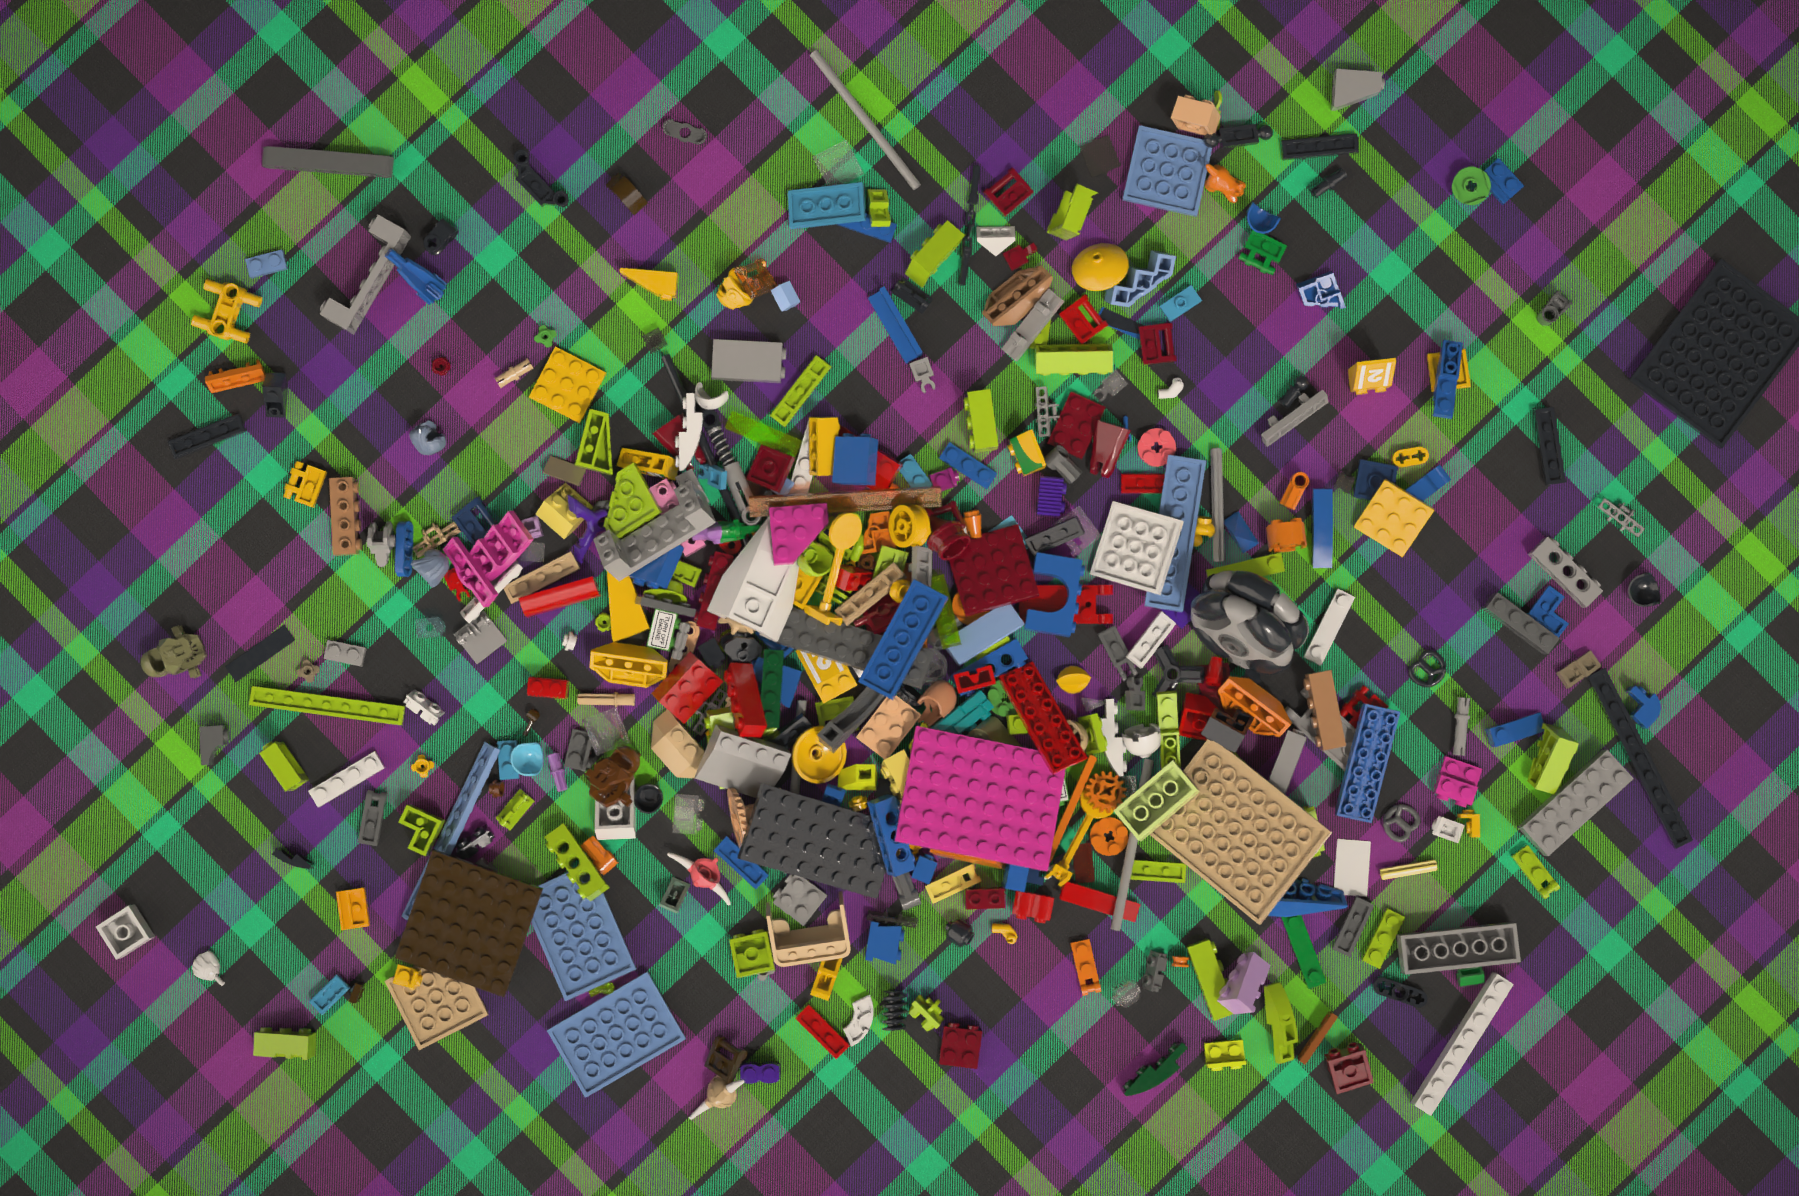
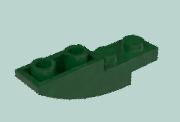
[1122,1040,1188,1097]

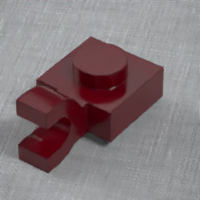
[1003,243,1038,271]

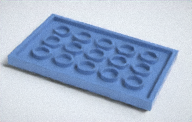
[531,872,637,1001]
[547,972,686,1098]

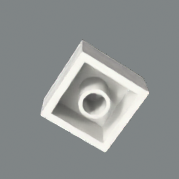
[96,904,155,959]

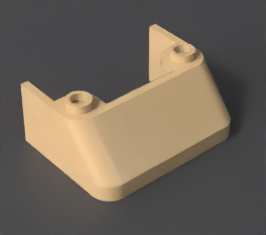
[766,891,851,967]

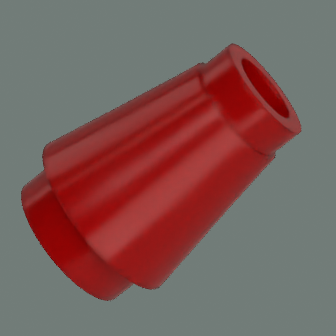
[1205,657,1224,686]

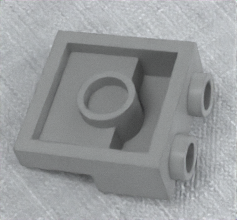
[773,874,827,926]

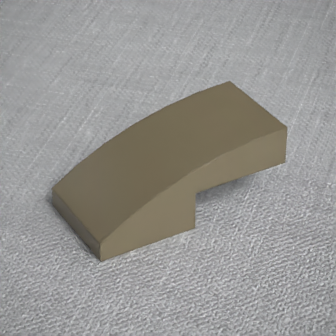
[1556,650,1601,689]

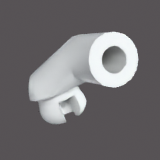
[1158,378,1184,399]

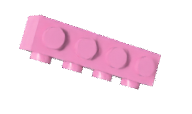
[649,478,706,557]

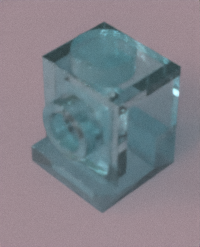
[415,617,445,639]

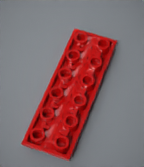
[999,661,1088,774]

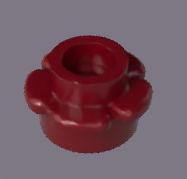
[432,357,451,376]

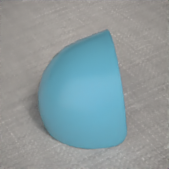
[510,742,543,776]

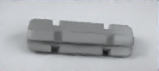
[671,622,690,660]

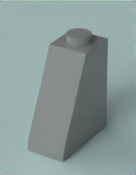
[1331,69,1385,111]

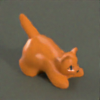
[1204,164,1246,203]

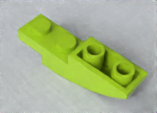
[1156,691,1181,769]
[1264,982,1298,1064]

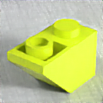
[838,764,877,790]

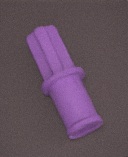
[547,753,568,792]

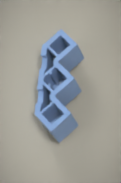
[1104,250,1176,307]

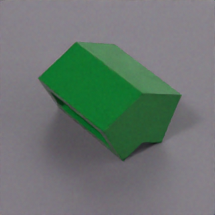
[1456,966,1484,987]

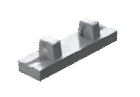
[1002,288,1064,361]
[1261,390,1328,447]
[908,546,932,588]

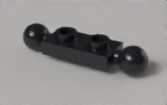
[1203,124,1273,149]

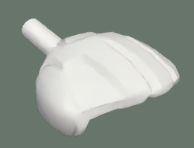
[192,951,225,986]

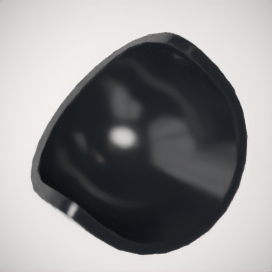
[1628,573,1661,607]

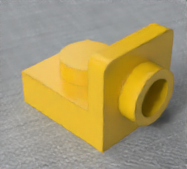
[1457,810,1480,837]
[393,964,423,990]

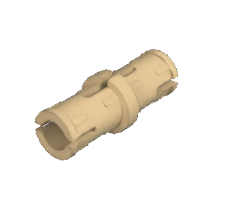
[495,358,534,388]

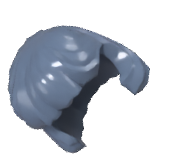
[409,421,446,455]
[411,549,449,588]

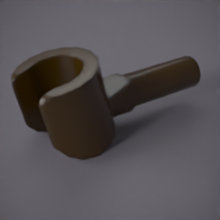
[523,708,540,736]

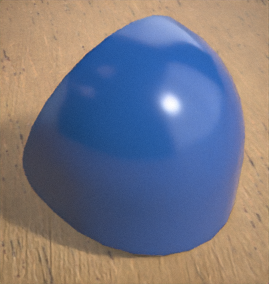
[1247,202,1281,234]

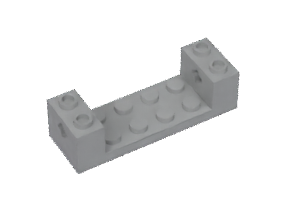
[320,215,411,335]
[593,480,716,581]

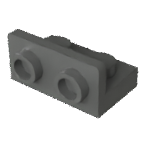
[564,729,598,772]

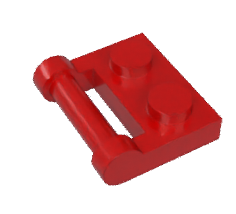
[1059,295,1109,344]

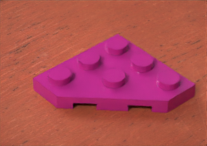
[769,503,829,566]

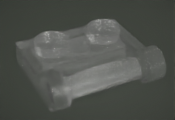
[1052,506,1102,557]

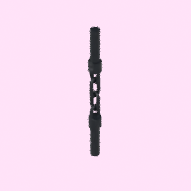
[958,165,981,286]

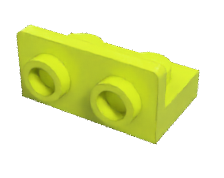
[1204,1039,1246,1071]

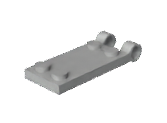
[1285,688,1356,771]

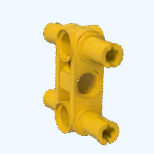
[191,279,263,344]

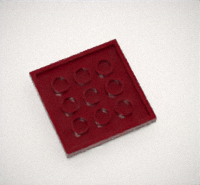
[949,524,1040,617]

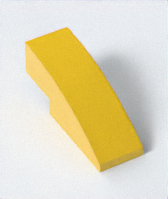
[810,958,843,1001]

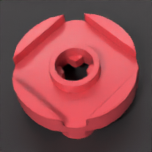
[1137,428,1176,467]

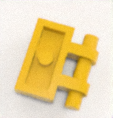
[283,461,327,508]

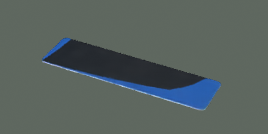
[1099,307,1144,340]

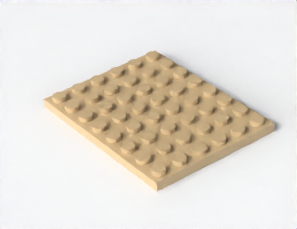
[1150,739,1332,925]

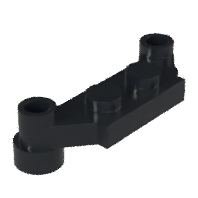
[514,149,569,208]

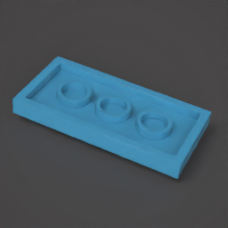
[788,182,866,229]

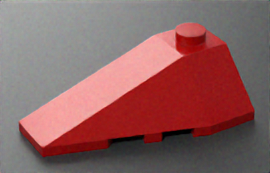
[838,425,903,497]

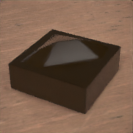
[349,982,366,1004]

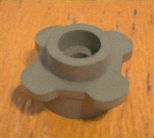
[297,660,320,683]

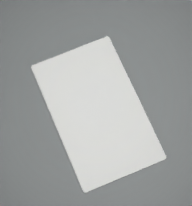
[1334,839,1371,897]

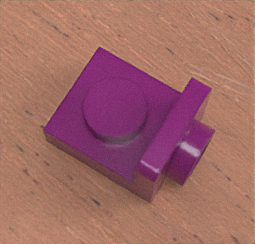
[929,467,960,494]

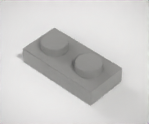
[324,640,366,667]

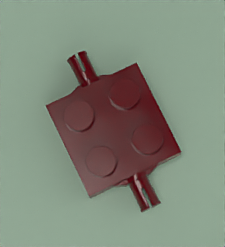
[853,592,900,634]

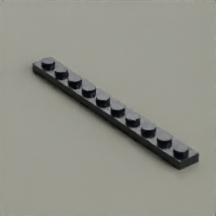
[1587,668,1693,849]

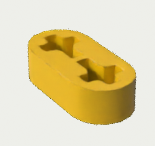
[1391,447,1429,468]

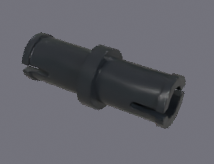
[1310,167,1348,199]

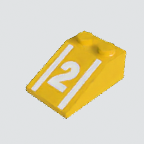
[1348,358,1396,395]
[795,650,857,704]

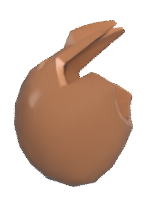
[918,680,957,728]

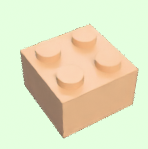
[1171,95,1221,136]

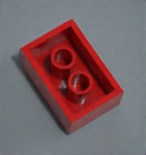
[651,651,723,724]

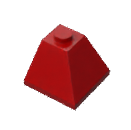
[1178,692,1221,741]

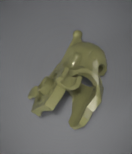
[141,625,207,678]

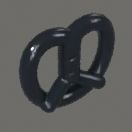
[1408,649,1447,688]

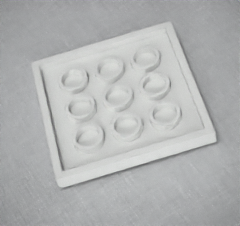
[1090,501,1184,595]

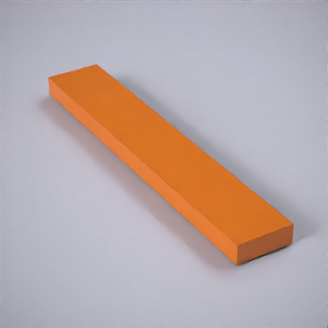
[1049,755,1097,863]

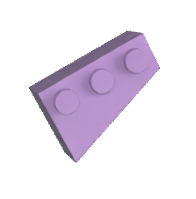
[1217,952,1271,1014]

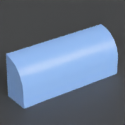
[943,604,1025,666]

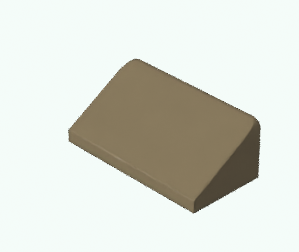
[543,456,586,487]

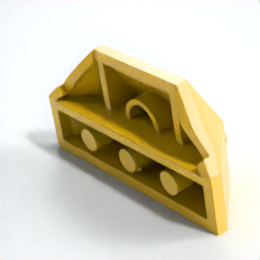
[590,642,668,688]

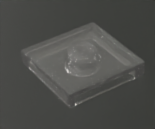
[813,140,864,186]
[582,707,631,756]

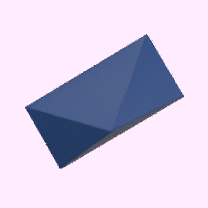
[1224,511,1259,554]

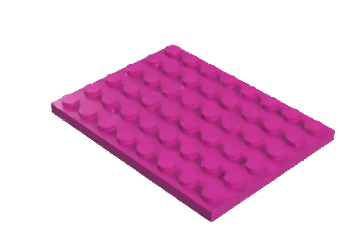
[894,726,1066,872]

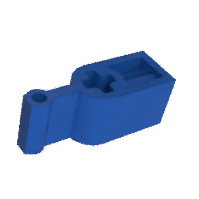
[1405,464,1451,501]

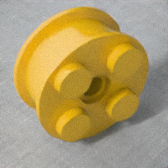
[889,505,931,548]

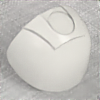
[695,382,729,410]

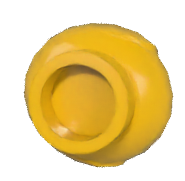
[1193,516,1215,547]
[889,579,911,603]

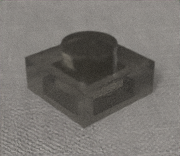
[642,328,668,354]

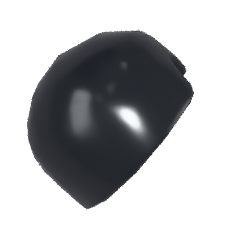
[634,783,663,814]

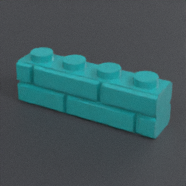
[930,690,994,735]

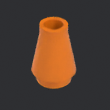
[963,510,982,539]

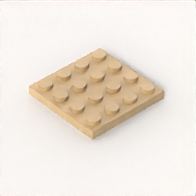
[385,966,489,1050]

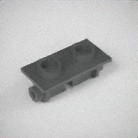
[1142,950,1168,992]

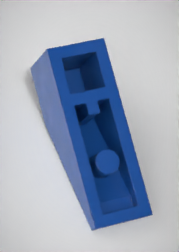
[1485,712,1545,747]

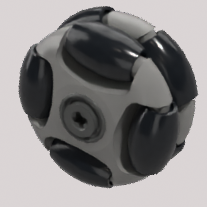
[1191,571,1309,675]

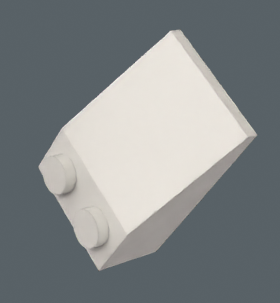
[595,778,636,840]

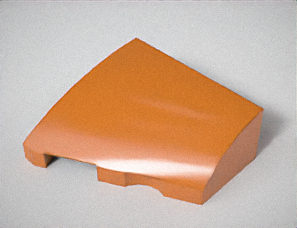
[861,511,897,555]

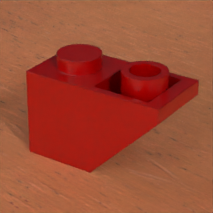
[835,564,874,591]

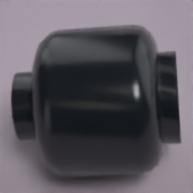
[945,918,975,947]

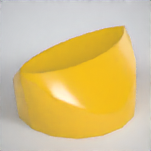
[1057,666,1091,694]

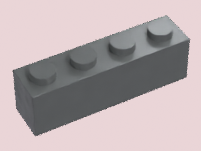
[1482,592,1560,655]

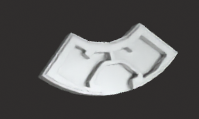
[843,994,874,1047]

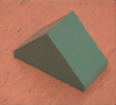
[659,877,690,914]

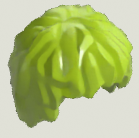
[797,541,834,577]

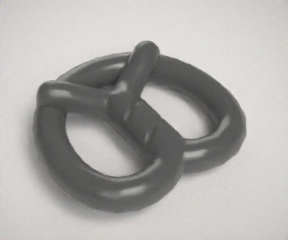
[1383,804,1420,842]

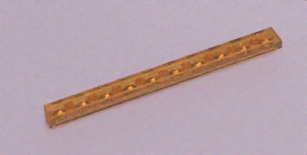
[749,486,942,517]

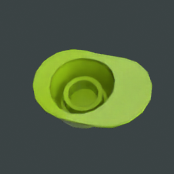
[643,579,687,605]

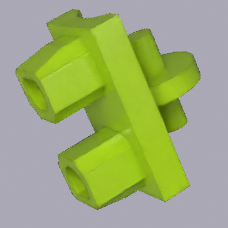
[908,994,944,1031]

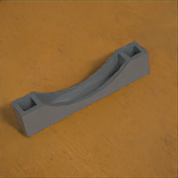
[817,687,886,754]

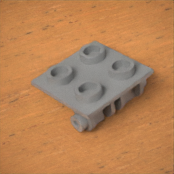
[454,611,507,664]

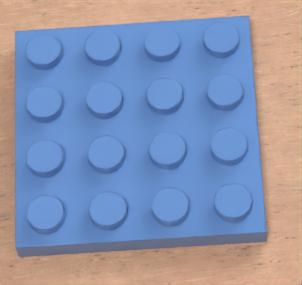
[1122,125,1212,217]

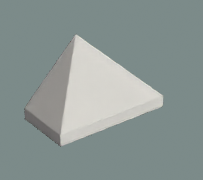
[976,226,1015,256]

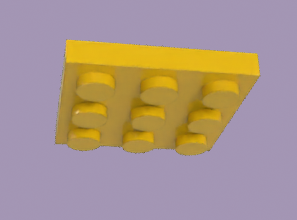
[529,347,607,424]
[1354,479,1434,557]

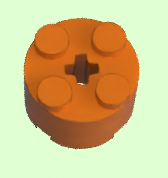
[1266,518,1307,552]

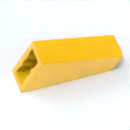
[607,571,651,642]

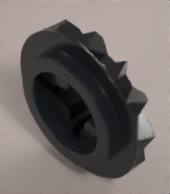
[897,684,921,706]

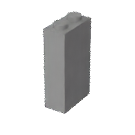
[711,339,786,383]
[1269,729,1307,794]

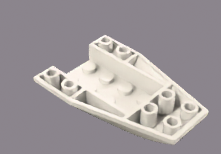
[707,516,799,643]

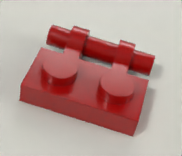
[1340,685,1389,729]

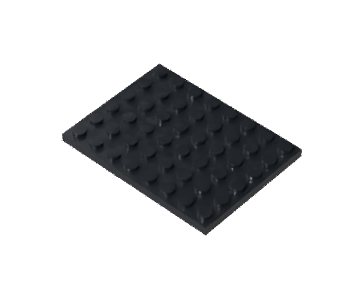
[1628,259,1799,449]

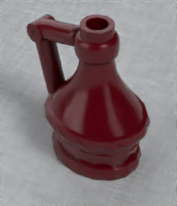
[923,501,971,560]

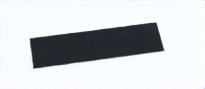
[225,625,295,682]

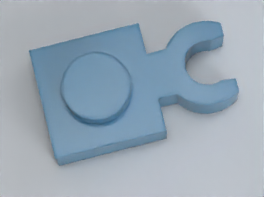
[698,464,727,490]

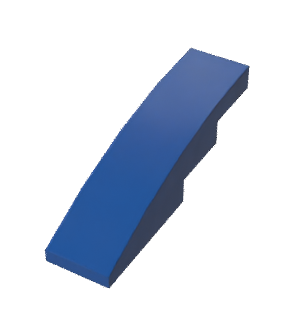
[1311,488,1333,568]

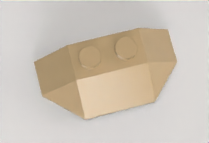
[651,710,705,778]

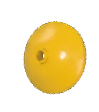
[1072,243,1129,291]
[792,726,847,784]

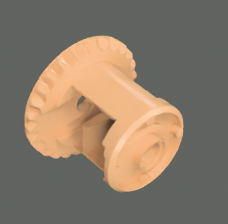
[727,788,781,850]

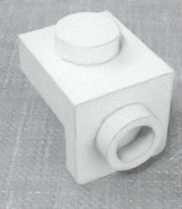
[1432,816,1465,843]

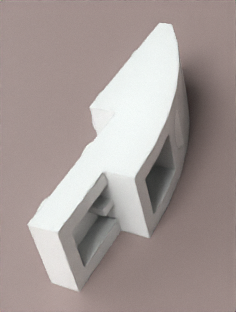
[675,393,703,471]
[1101,699,1127,776]

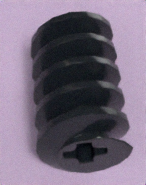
[882,990,907,1031]

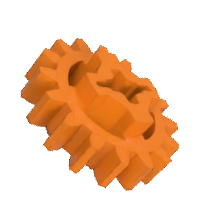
[1084,771,1127,814]

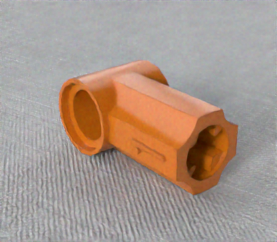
[1279,472,1309,510]
[581,835,619,875]

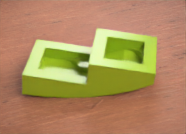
[867,189,891,227]

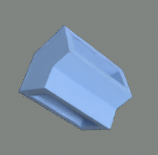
[771,281,800,311]

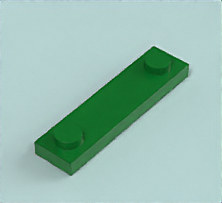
[1281,915,1327,989]

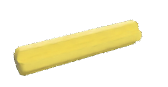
[1380,860,1437,880]

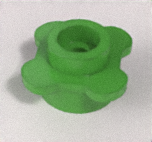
[534,325,557,348]

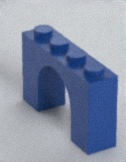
[1024,552,1085,637]

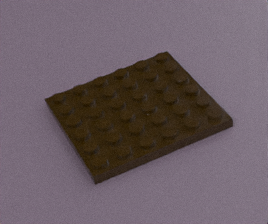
[395,849,543,997]

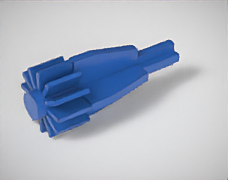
[385,248,447,305]

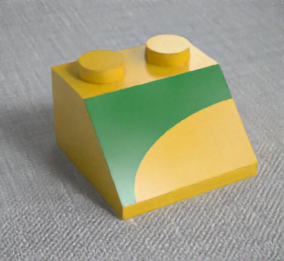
[1007,429,1046,477]

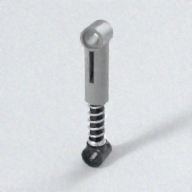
[702,409,762,526]

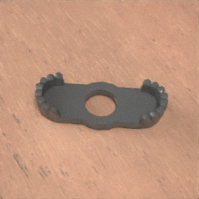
[662,119,707,145]

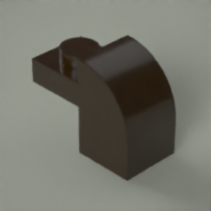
[605,172,648,216]

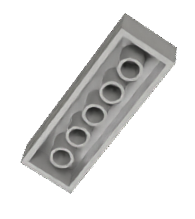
[1517,750,1634,856]
[1397,922,1521,975]

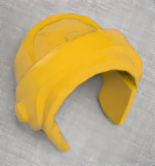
[716,268,755,310]

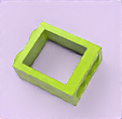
[259,741,309,792]

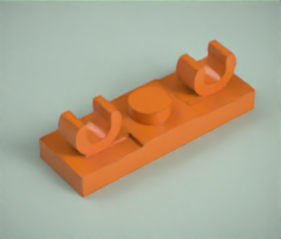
[205,360,266,393]

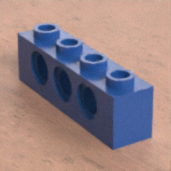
[949,638,1028,698]
[867,794,915,877]

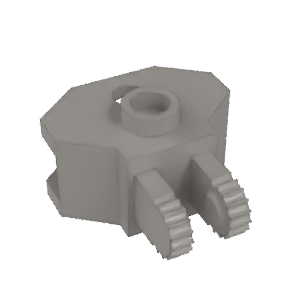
[367,522,396,567]

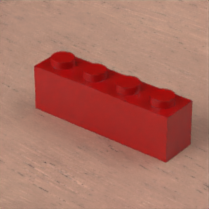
[724,663,767,737]

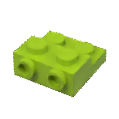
[729,929,775,978]

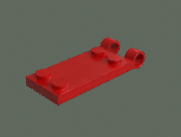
[1019,585,1113,624]

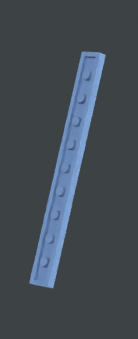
[401,742,500,921]

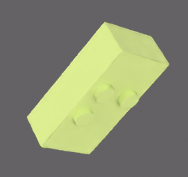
[1114,760,1200,841]

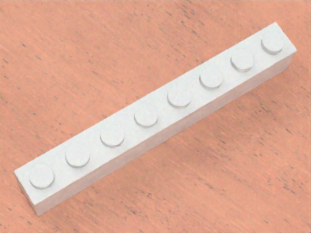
[1410,972,1514,1116]

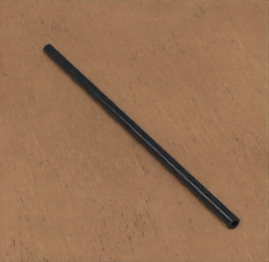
[661,354,751,547]

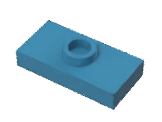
[1159,285,1202,322]
[309,974,351,1015]

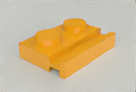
[336,888,370,930]

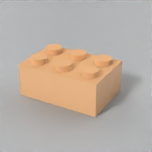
[856,695,921,759]

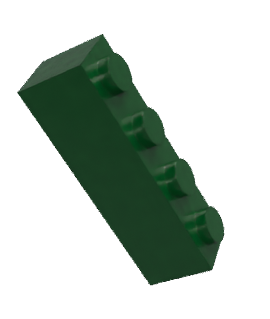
[761,649,785,728]

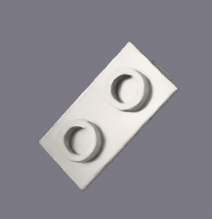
[404,690,445,725]

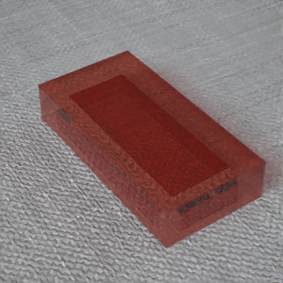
[1073,843,1095,883]

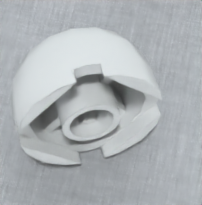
[1122,723,1161,758]

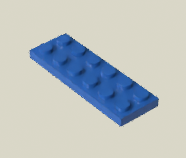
[858,579,948,700]

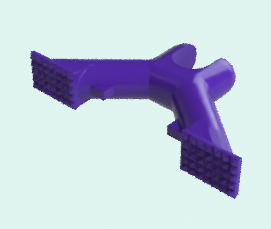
[567,494,608,564]

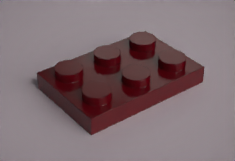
[1047,392,1106,460]

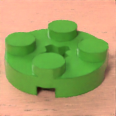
[1452,167,1491,205]
[987,680,1017,717]

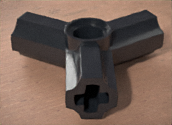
[1152,645,1204,698]

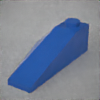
[1268,878,1348,917]

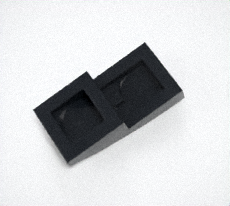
[272,847,315,869]

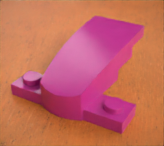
[443,511,534,607]

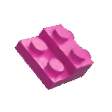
[1432,756,1482,808]

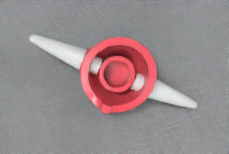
[667,852,731,905]

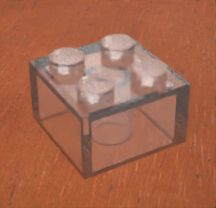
[673,793,705,835]

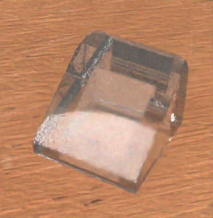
[521,542,545,562]
[1080,697,1104,711]
[1117,775,1137,795]

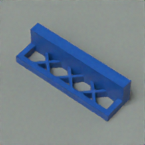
[868,286,923,364]

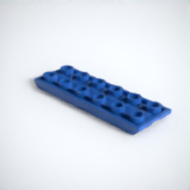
[1335,703,1400,823]

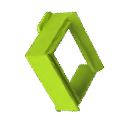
[1047,184,1098,240]

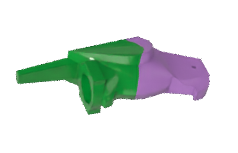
[692,519,762,544]

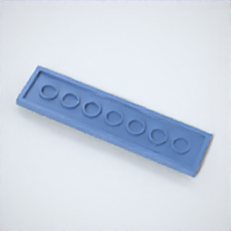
[1144,455,1206,612]

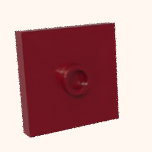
[746,444,795,493]

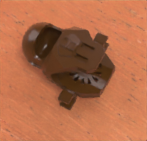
[585,745,641,808]

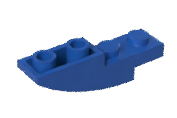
[1432,340,1463,419]

